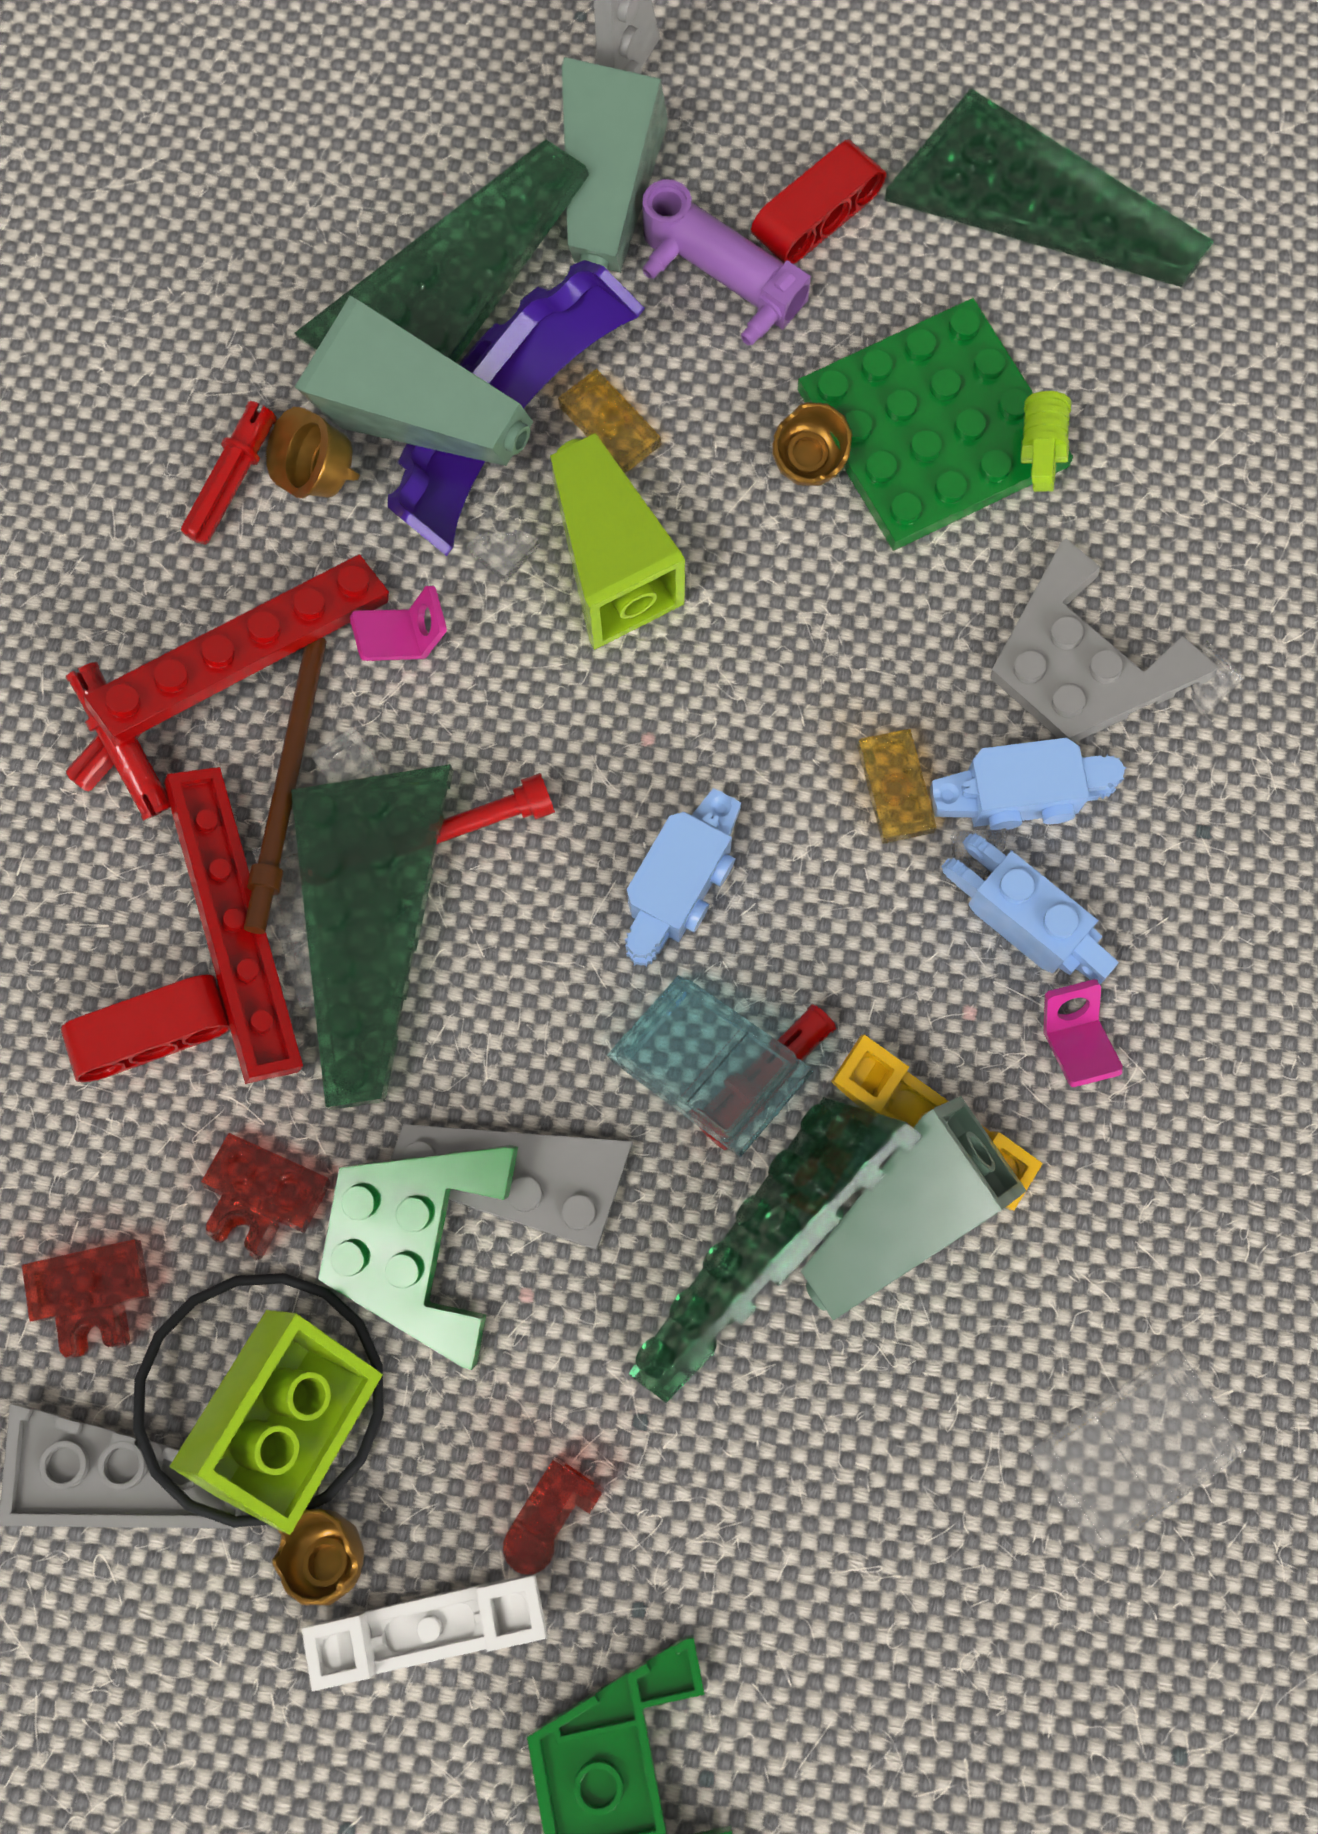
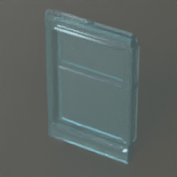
[607,975,813,1158]

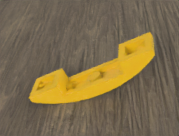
[831,1034,1043,1211]

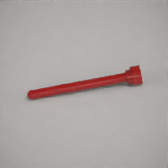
[306,773,555,887]

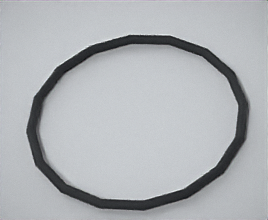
[133,1273,384,1528]

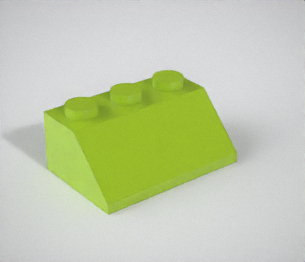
[169,1310,383,1535]

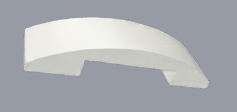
[302,1574,548,1691]

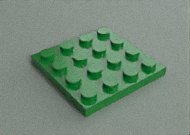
[797,298,1073,551]

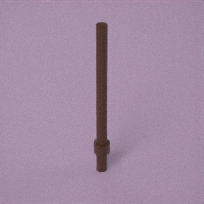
[244,637,327,934]

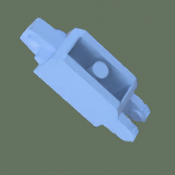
[930,738,1126,831]
[625,788,741,967]
[941,833,1119,984]

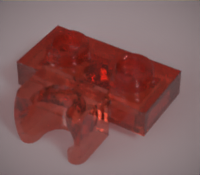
[201,1133,331,1260]
[22,1239,150,1359]

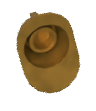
[266,406,360,499]

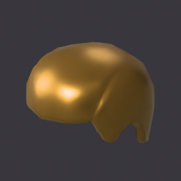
[772,402,852,486]
[272,1509,364,1605]

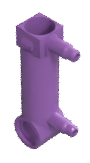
[642,179,811,345]

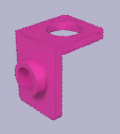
[350,586,447,661]
[1043,979,1123,1087]

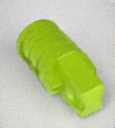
[1021,391,1072,492]

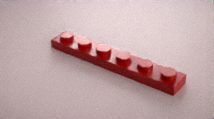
[84,554,389,747]
[164,767,303,1084]

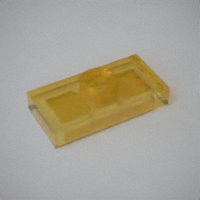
[558,368,661,473]
[857,729,937,844]

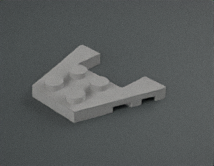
[991,538,1219,743]

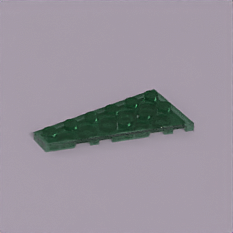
[884,88,1214,287]
[293,139,589,362]
[291,764,454,1110]
[629,1097,922,1403]

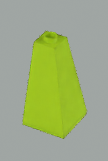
[550,433,685,650]

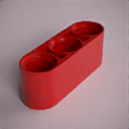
[751,139,887,264]
[60,975,230,1083]

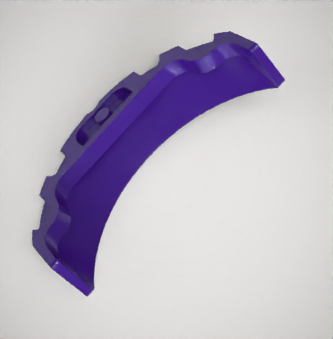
[387,260,645,556]

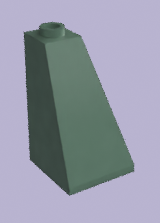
[562,57,668,273]
[295,296,533,466]
[801,1096,1026,1321]

